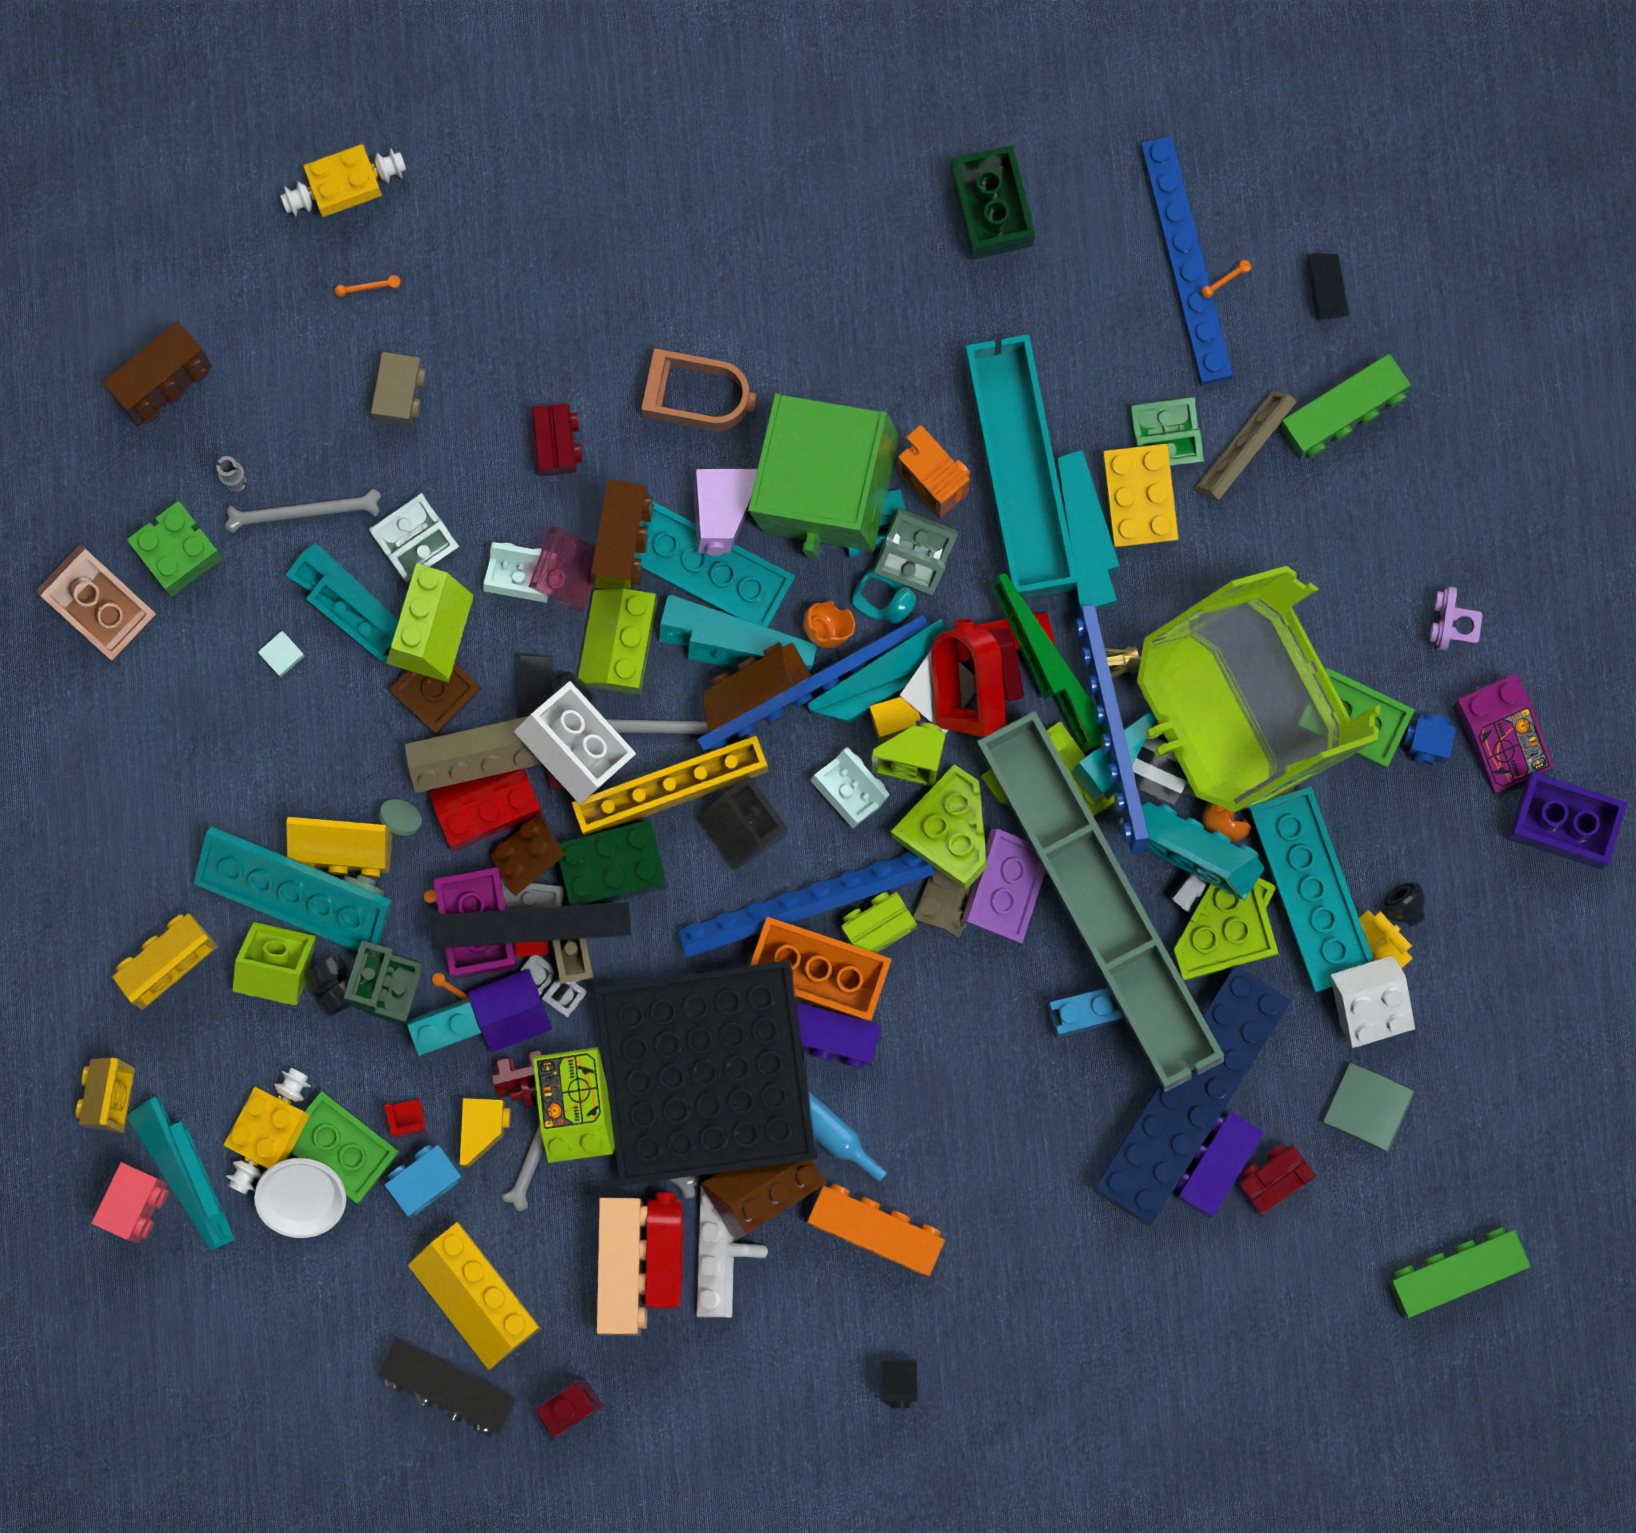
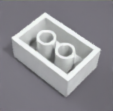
[514,681,636,804]

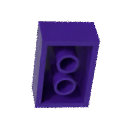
[1508,772,1628,870]

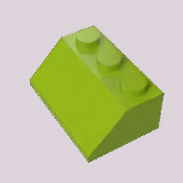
[386,563,474,682]
[578,589,657,695]
[871,723,946,787]

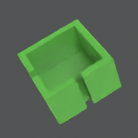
[127,501,223,598]

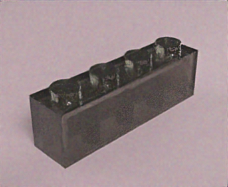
[379,1339,518,1437]

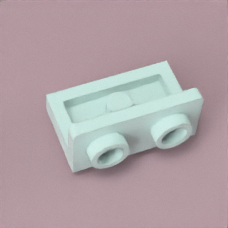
[484,542,555,603]
[810,747,889,828]

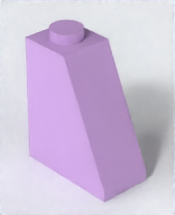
[693,469,758,556]

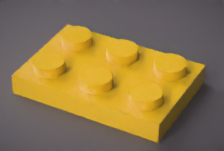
[1103,444,1179,548]

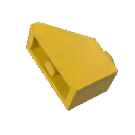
[460,1098,511,1167]

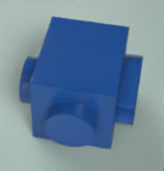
[1404,714,1457,765]

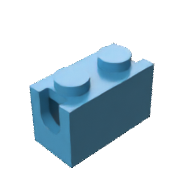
[1048,988,1122,1038]
[385,1145,464,1219]

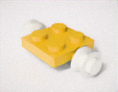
[280,144,406,217]
[224,1068,311,1195]

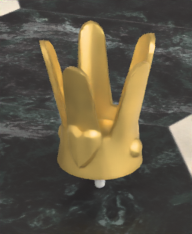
[1105,646,1141,678]

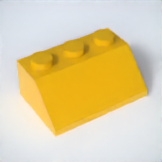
[287,817,393,878]
[112,913,219,1010]

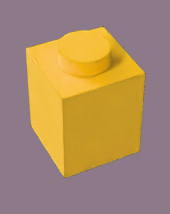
[869,697,921,742]

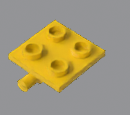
[1359,910,1413,969]

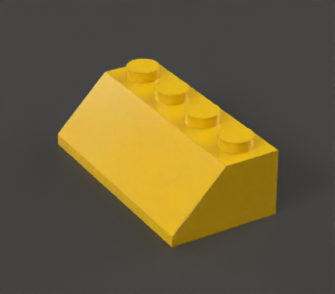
[408,1222,542,1370]

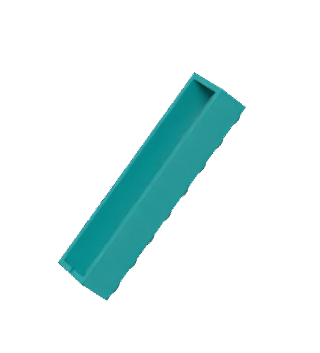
[965,334,1078,599]

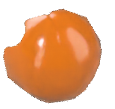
[803,601,856,649]
[1201,801,1251,842]

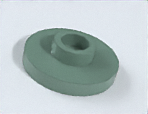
[379,799,422,836]
[343,874,385,896]

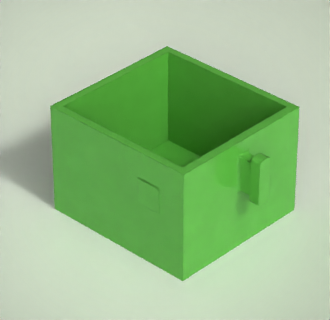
[748,393,900,560]

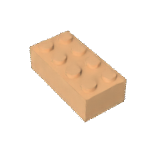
[597,1198,648,1336]

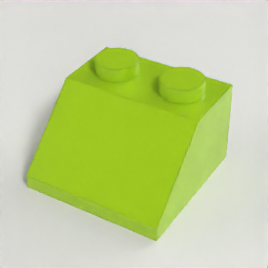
[233,922,316,1006]

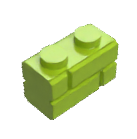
[841,891,917,953]

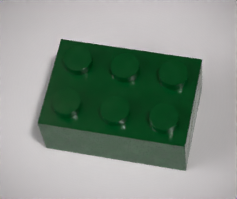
[950,145,1035,260]
[559,820,668,906]

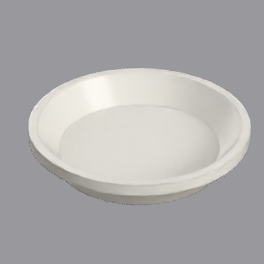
[255,1158,346,1238]

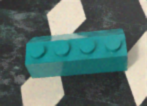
[1119,802,1264,901]

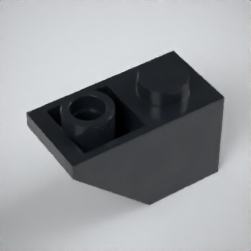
[882,1361,918,1409]

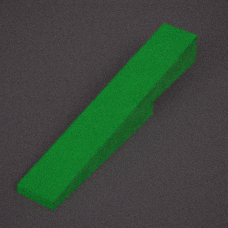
[989,573,1103,753]

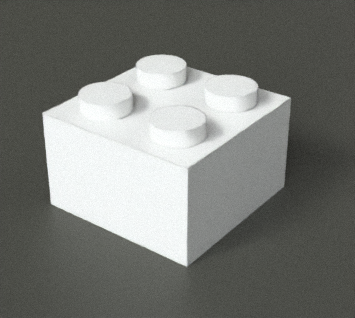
[1331,956,1415,1048]

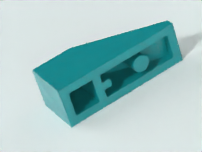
[1071,711,1156,802]

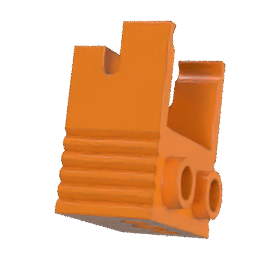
[897,425,970,519]

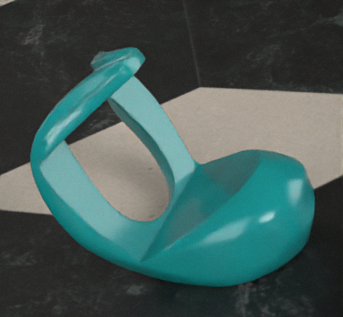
[852,568,916,624]

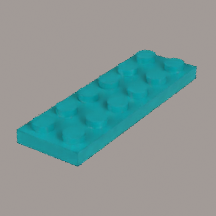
[595,501,796,628]
[1249,786,1374,993]
[193,827,392,951]

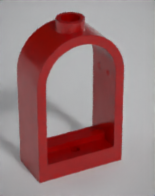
[931,618,1006,737]
[646,1193,683,1309]

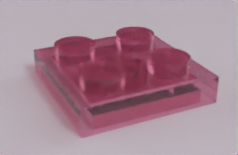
[529,527,596,612]

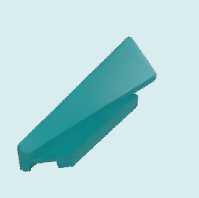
[1058,450,1120,610]
[286,544,399,661]
[659,595,817,670]
[807,619,960,723]
[127,1097,236,1250]

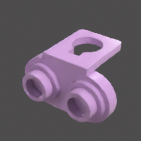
[1429,586,1482,651]

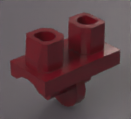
[492,1050,544,1108]

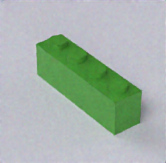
[1279,353,1411,459]
[1388,1227,1531,1319]

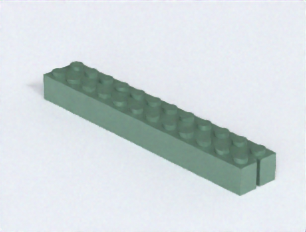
[977,711,1224,1092]

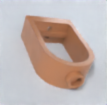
[641,348,757,431]

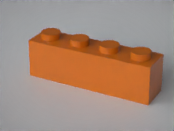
[807,1183,945,1278]

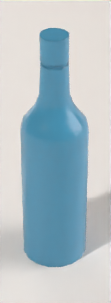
[809,1092,887,1182]

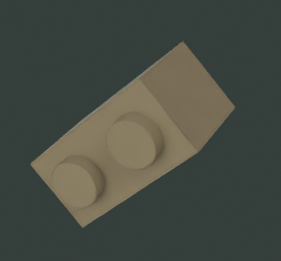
[371,352,427,427]

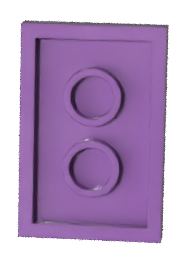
[962,829,1045,943]

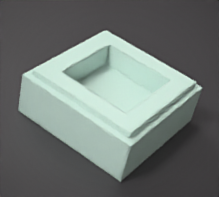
[258,631,305,677]

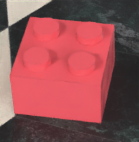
[92,1162,169,1243]

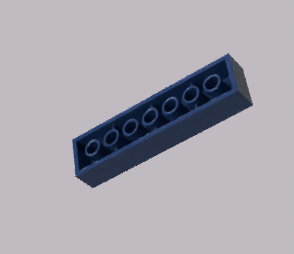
[1093,965,1292,1226]

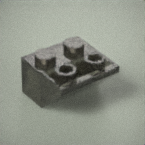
[697,775,788,871]

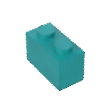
[407,998,481,1056]

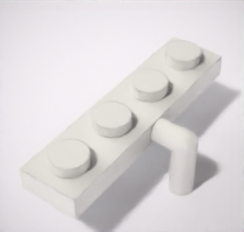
[697,1183,768,1317]

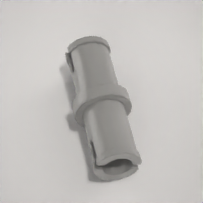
[216,456,247,492]

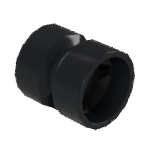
[304,954,351,1016]

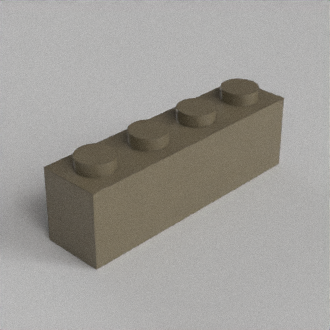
[405,716,543,793]

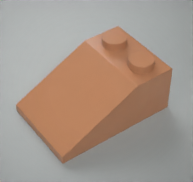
[36,544,156,661]

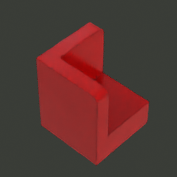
[384,1099,428,1139]

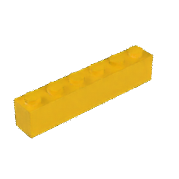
[571,736,768,837]

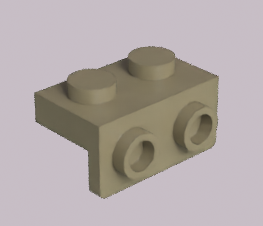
[913,868,974,938]

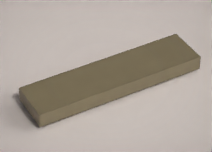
[1196,391,1297,500]

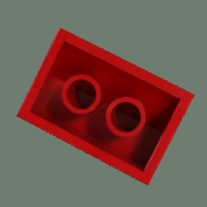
[429,768,544,852]

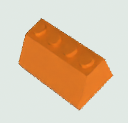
[750,917,892,1022]

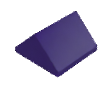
[468,968,553,1053]

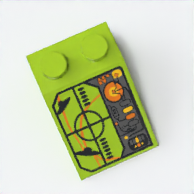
[533,1047,615,1163]

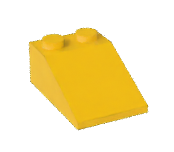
[76,1058,135,1133]

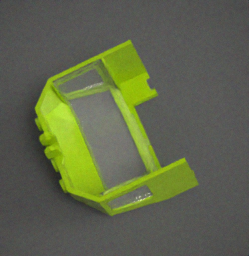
[1137,566,1380,812]

